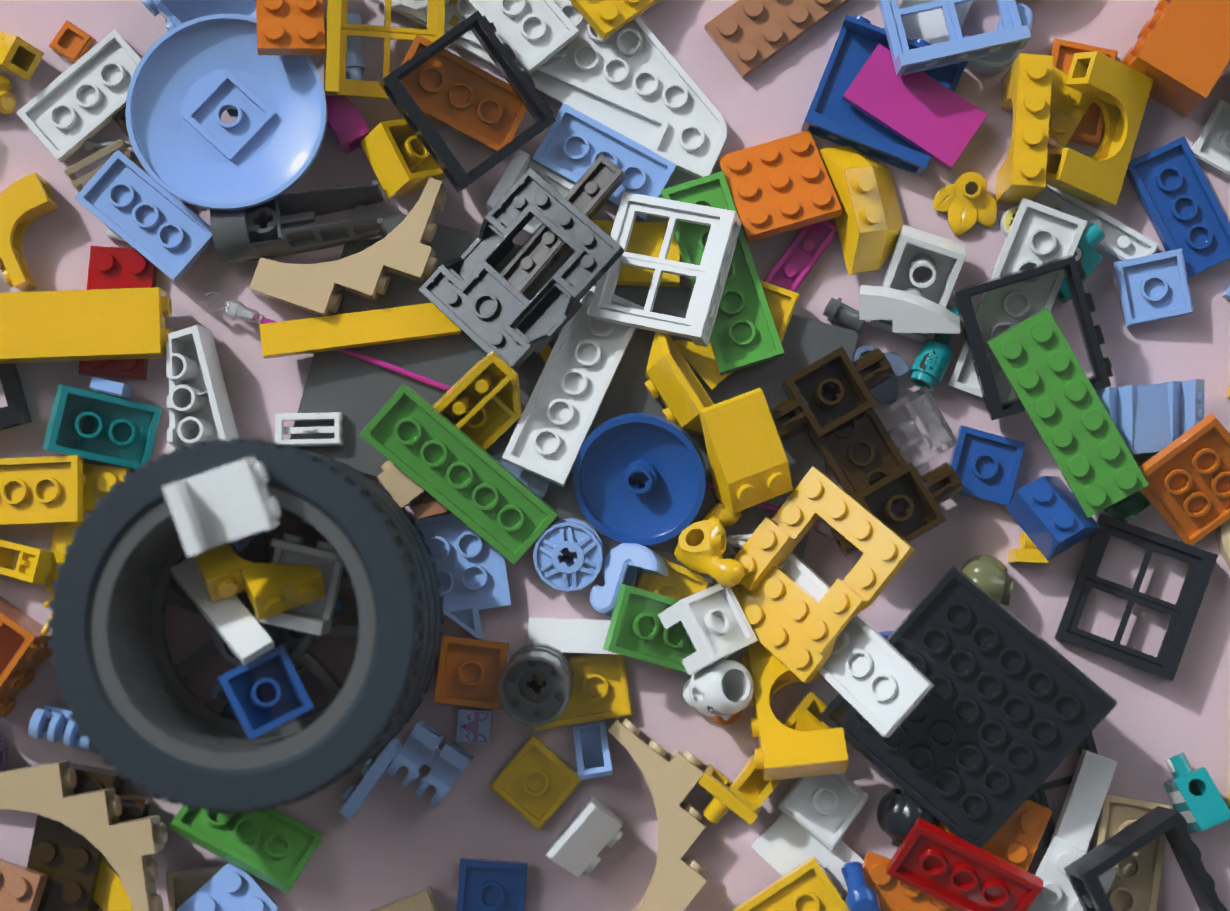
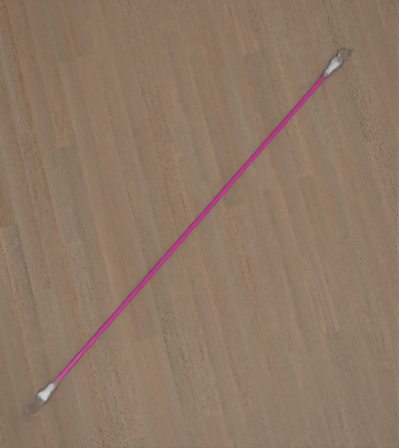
[199,292,835,542]

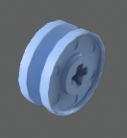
[533,518,605,592]

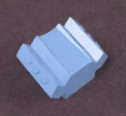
[1096,379,1205,457]

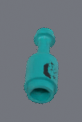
[910,306,962,391]

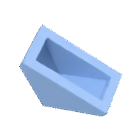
[572,720,613,780]

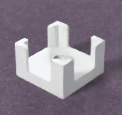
[658,584,758,675]

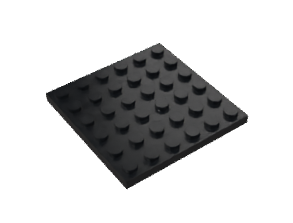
[819,564,1117,848]

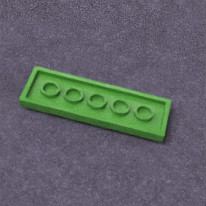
[661,171,784,376]
[986,308,1149,518]
[359,382,558,564]

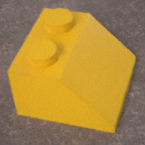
[360,115,446,199]

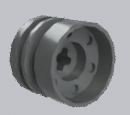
[498,643,574,726]

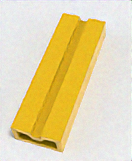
[0,287,172,364]

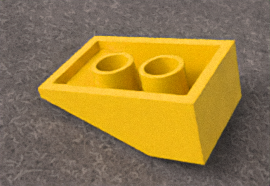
[699,388,793,514]

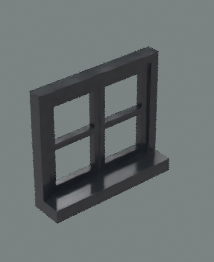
[1054,513,1218,682]

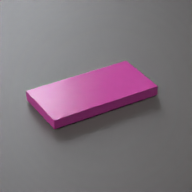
[842,44,988,170]

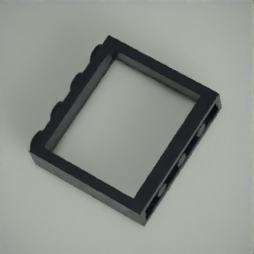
[379,10,556,192]
[952,255,1113,421]
[1064,806,1228,911]

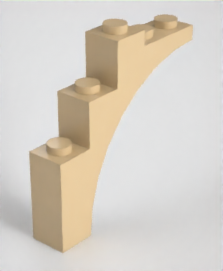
[249,177,448,317]
[608,718,707,911]
[0,760,167,911]

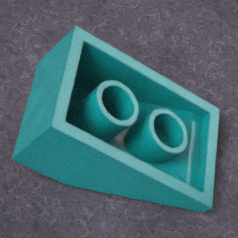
[42,384,162,469]

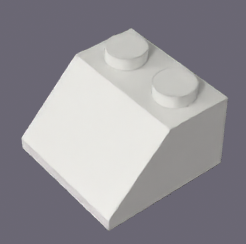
[546,795,623,877]

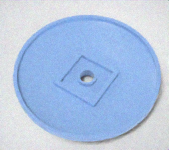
[125,13,327,210]

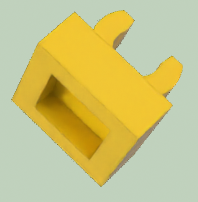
[1008,532,1049,564]

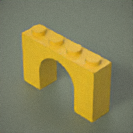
[1046,51,1154,205]
[995,53,1053,205]
[741,641,848,781]

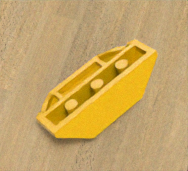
[818,146,904,276]
[644,332,714,436]
[433,351,522,450]

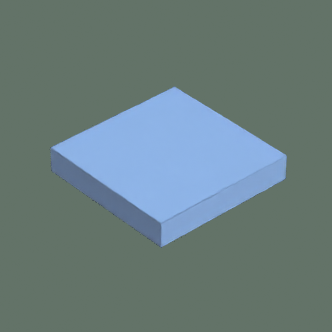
[1114,248,1194,327]

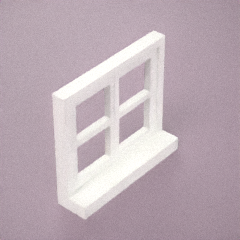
[588,192,742,347]

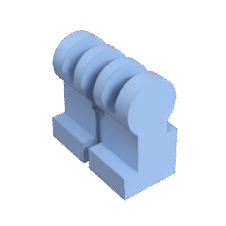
[28,703,93,752]
[386,720,474,809]

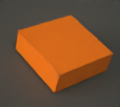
[48,20,96,64]

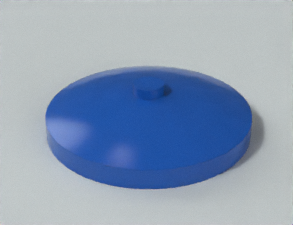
[573,413,707,546]

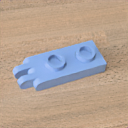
[339,737,404,820]

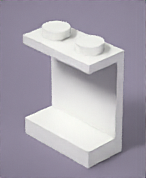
[162,455,281,557]

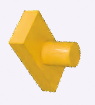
[697,763,761,825]

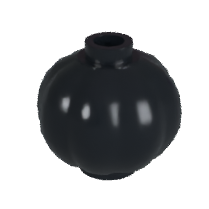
[876,788,940,847]

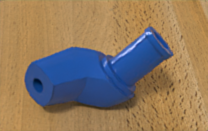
[841,861,882,911]

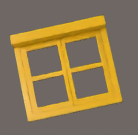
[324,0,445,100]

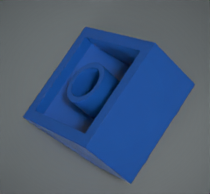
[1006,476,1101,560]
[218,645,315,741]

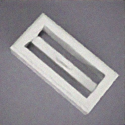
[275,412,343,447]

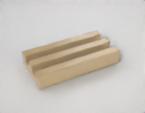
[64,138,139,193]

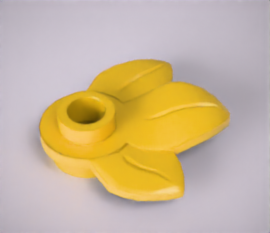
[932,171,997,236]

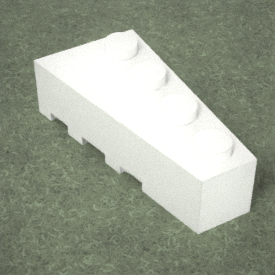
[166,325,239,452]

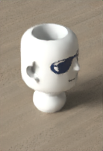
[682,660,754,720]

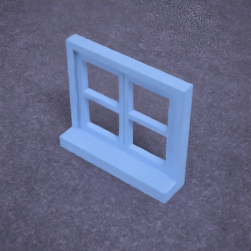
[878,0,1031,77]

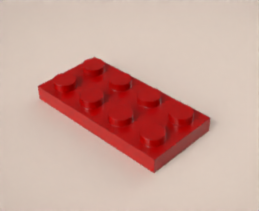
[78,246,157,380]
[886,818,1043,911]

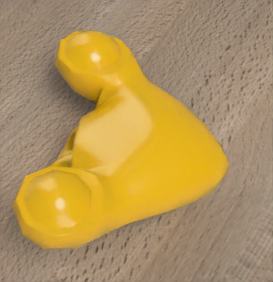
[674,501,745,587]

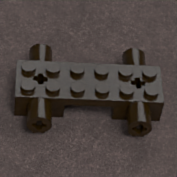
[770,346,963,558]
[27,761,151,911]

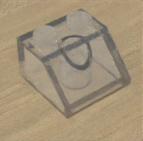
[877,386,959,467]

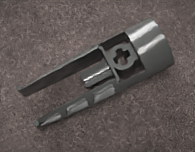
[210,180,388,266]

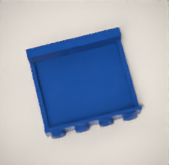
[801,15,968,177]

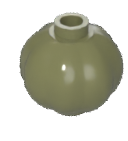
[961,555,1014,606]

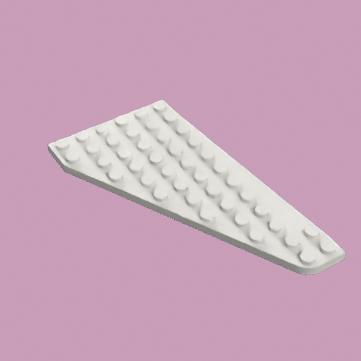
[370,0,727,178]

